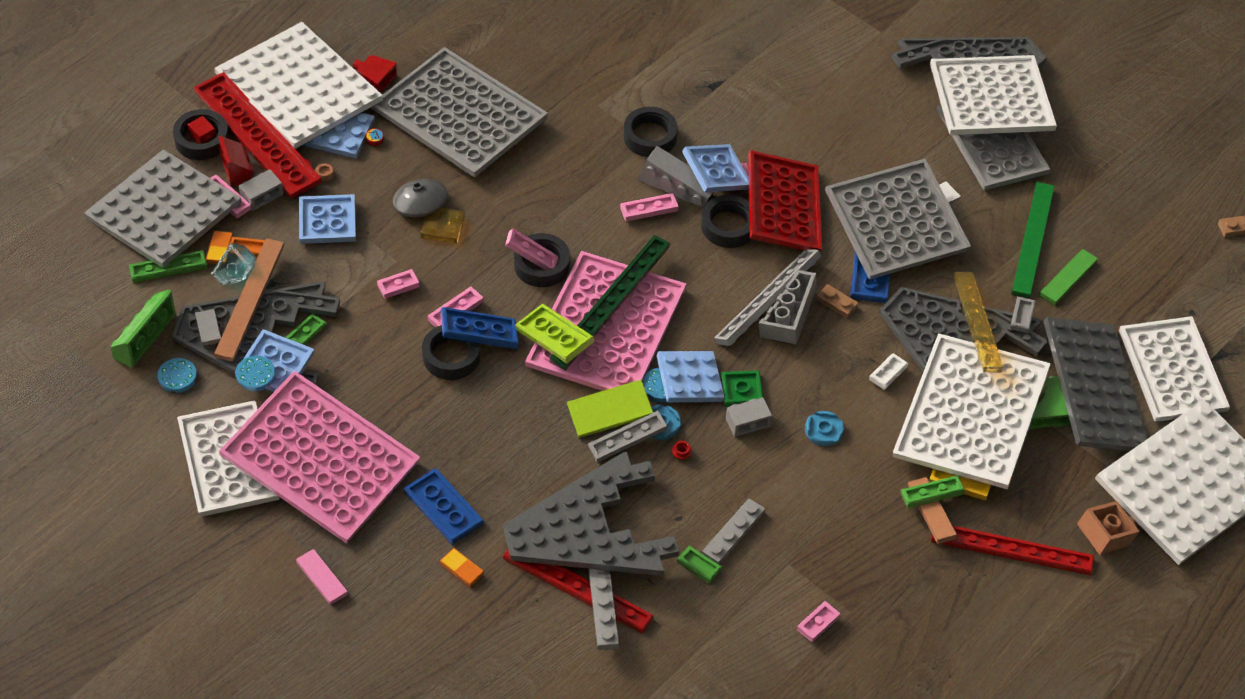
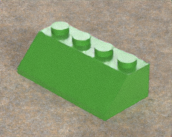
[111,290,176,368]

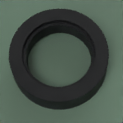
[623,107,678,157]
[173,109,229,160]
[701,195,751,248]
[514,233,570,287]
[422,325,480,380]

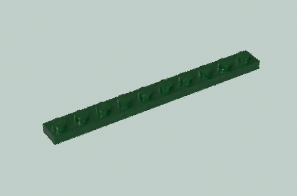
[550,235,670,371]

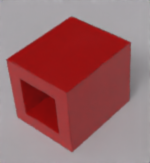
[188,116,216,144]

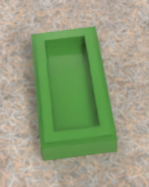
[677,545,722,584]

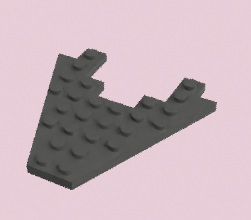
[891,37,1047,122]
[172,281,340,395]
[879,287,1048,372]
[502,452,680,576]

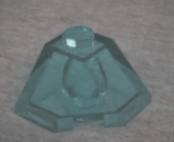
[212,243,256,285]

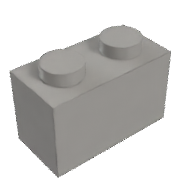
[239,170,283,211]
[726,397,772,437]

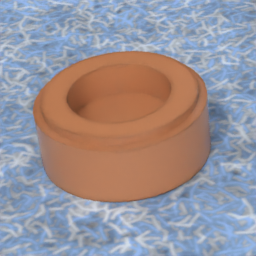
[315,164,334,181]

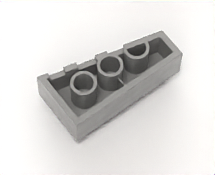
[638,146,714,208]
[759,270,817,344]

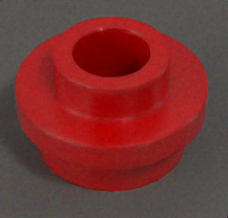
[672,441,692,460]

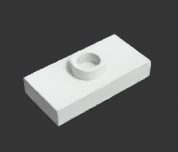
[869,353,908,390]

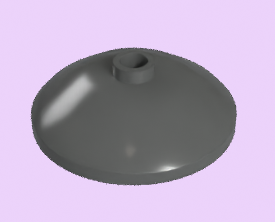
[393,178,448,217]

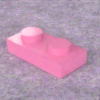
[377,269,419,299]
[797,601,840,643]

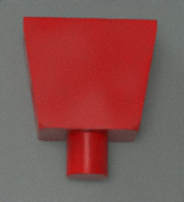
[352,55,397,93]

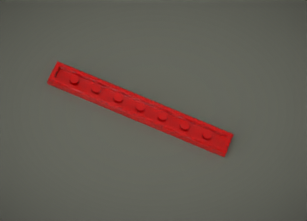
[931,526,1094,576]
[503,549,654,634]

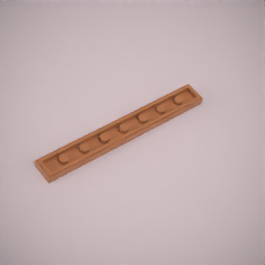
[214,238,284,362]

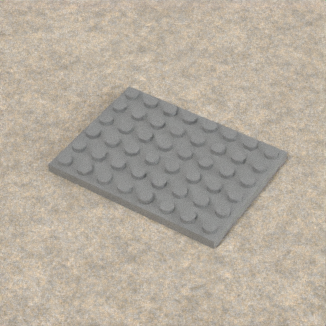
[371,47,548,177]

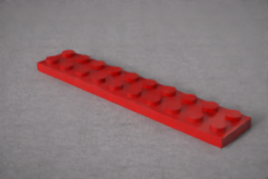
[194,72,322,199]

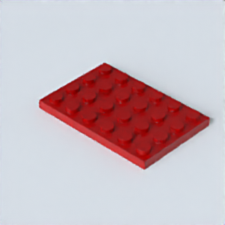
[748,150,822,252]

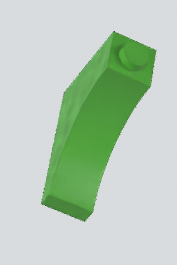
[1029,376,1071,429]

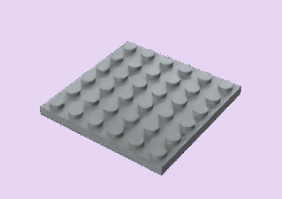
[84,150,242,268]
[825,159,971,280]

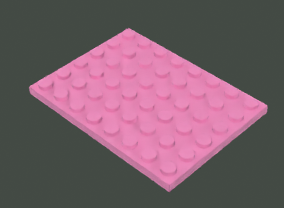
[525,251,686,391]
[219,371,420,544]

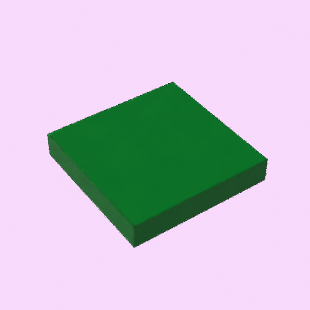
[721,370,763,407]

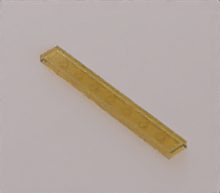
[954,272,1003,373]

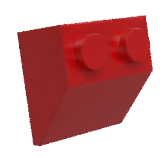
[218,136,254,187]

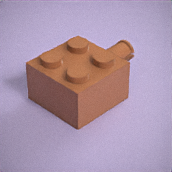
[1077,501,1140,555]

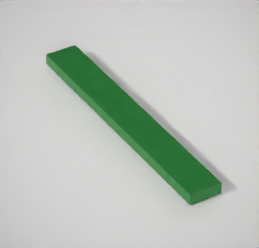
[1011,182,1054,298]

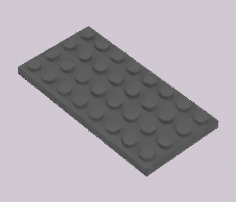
[1044,317,1147,451]

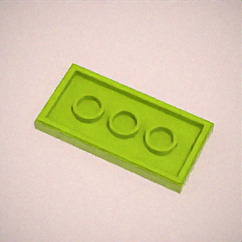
[515,304,595,364]
[567,379,653,438]

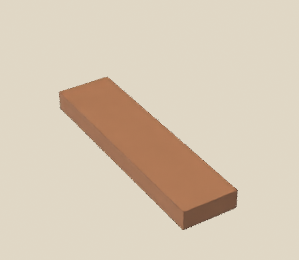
[908,477,957,544]

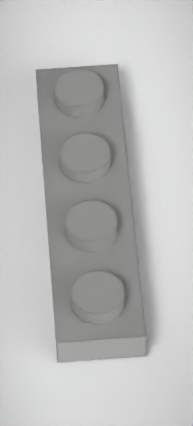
[588,411,667,463]
[702,498,765,564]

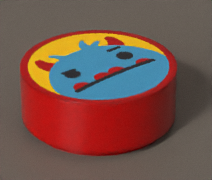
[366,128,384,146]

